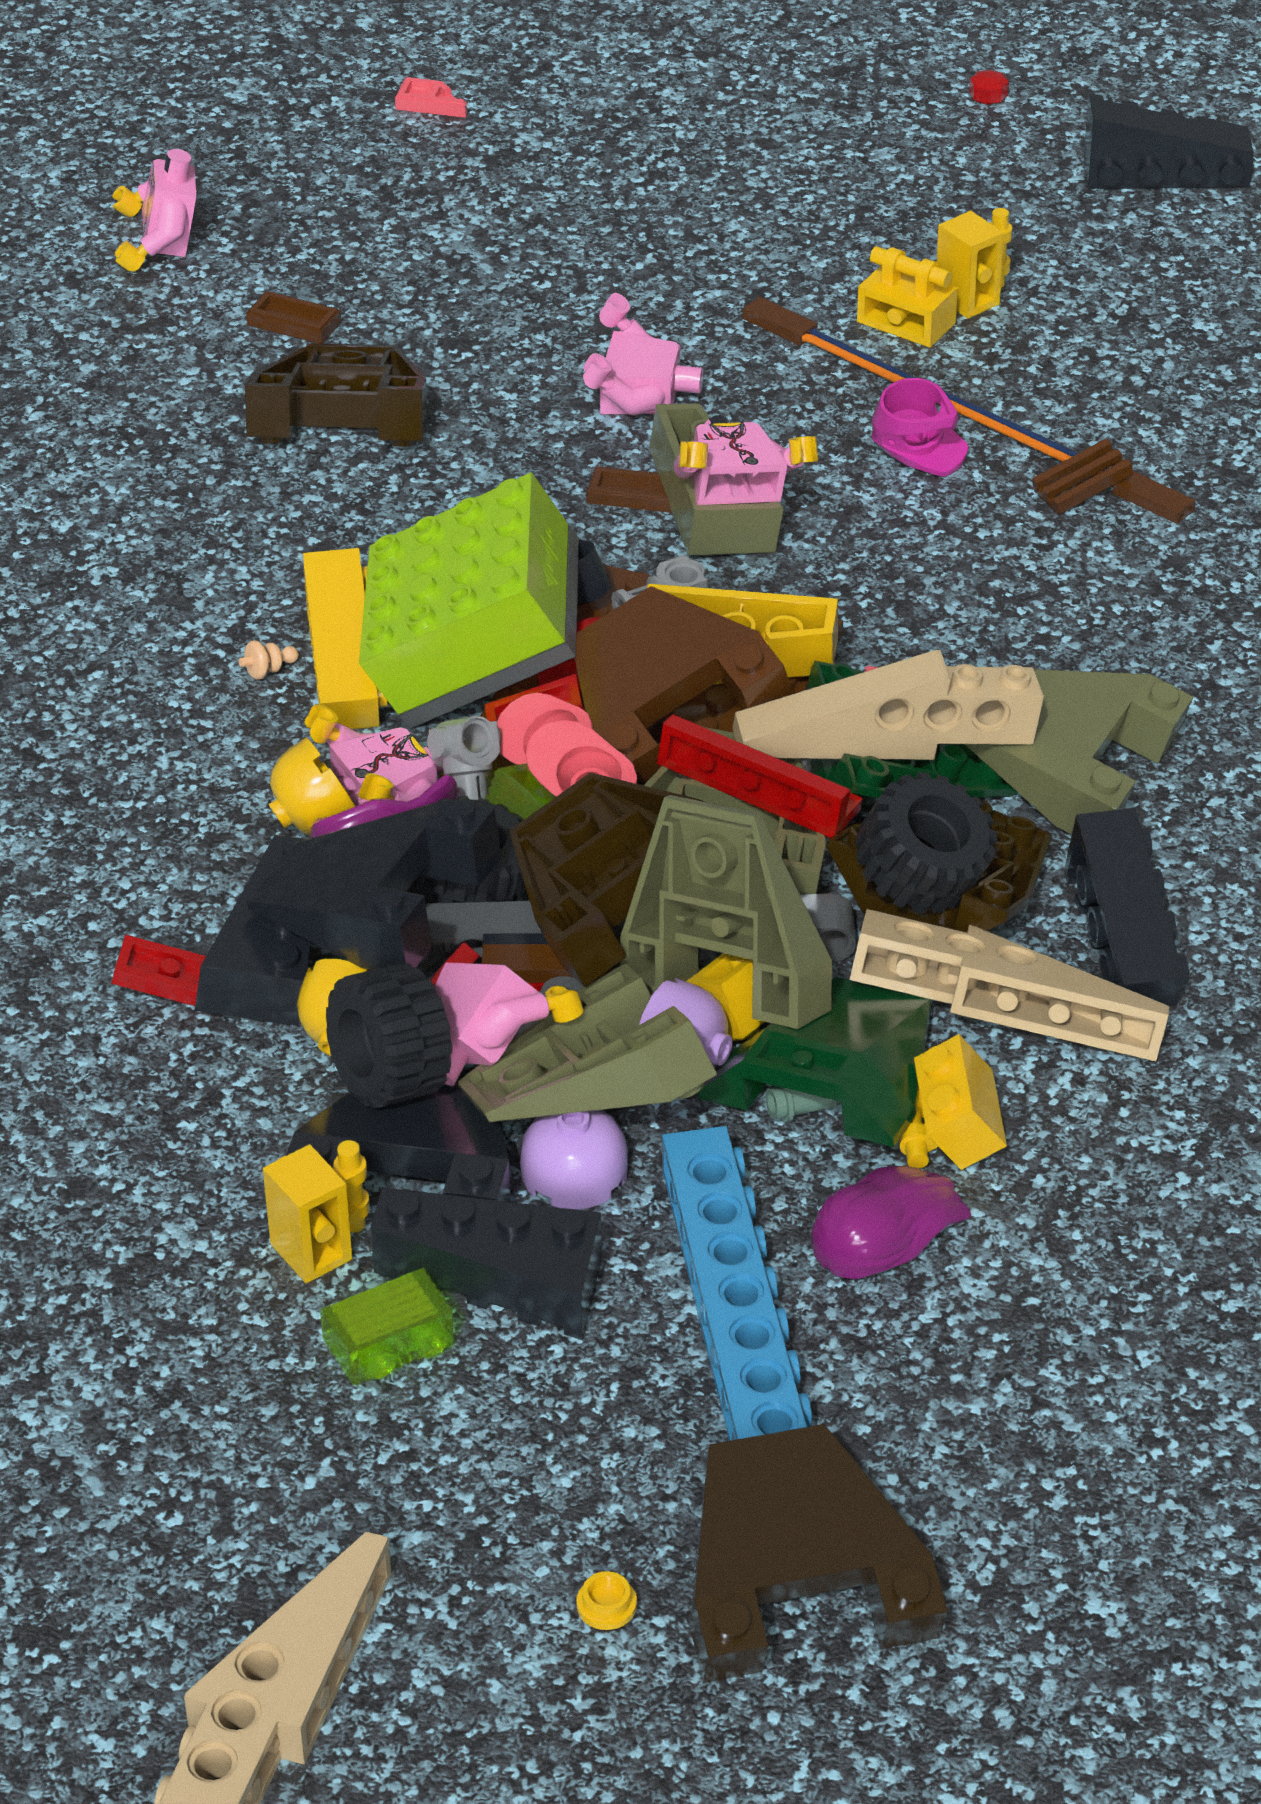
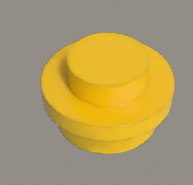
[576,1571,637,1630]

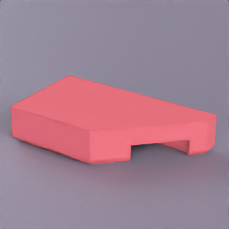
[395,77,467,118]

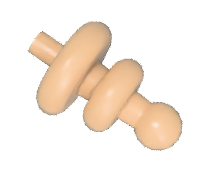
[239,640,299,680]

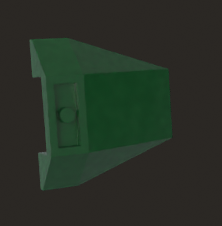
[808,661,1018,806]
[698,977,931,1147]

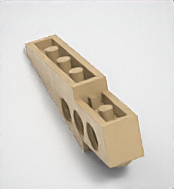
[732,650,1044,760]
[850,909,1169,1061]
[154,1532,392,1804]

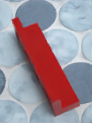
[657,714,863,838]

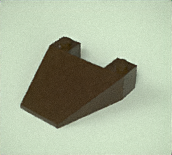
[245,343,427,447]
[509,772,705,987]
[690,1424,948,1683]

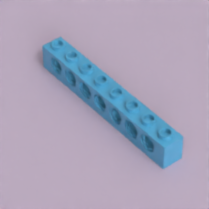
[662,1126,812,1441]

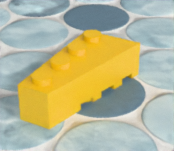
[303,548,387,729]
[647,583,838,684]

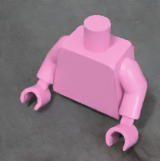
[583,293,703,415]

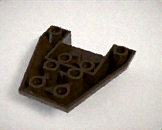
[827,800,1052,933]

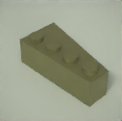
[649,403,784,556]

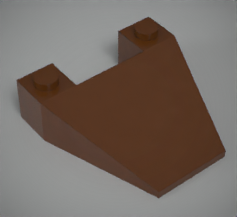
[574,586,794,785]

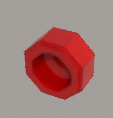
[969,69,1009,105]

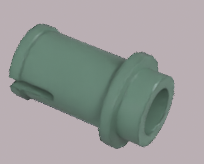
[765,1086,837,1123]

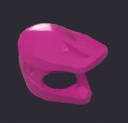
[871,378,969,476]

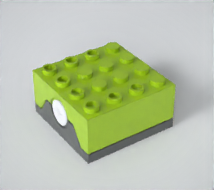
[359,472,579,729]

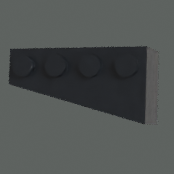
[1083,93,1254,189]
[1064,808,1189,1006]
[195,835,311,1026]
[370,1187,602,1341]

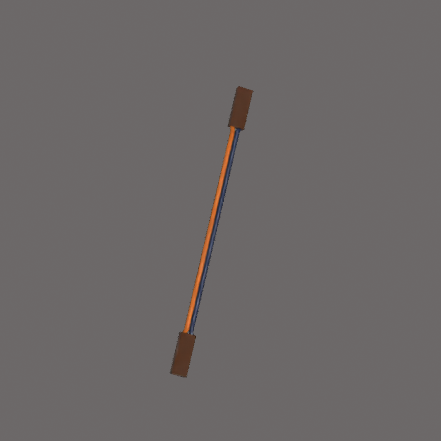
[743,297,1195,524]

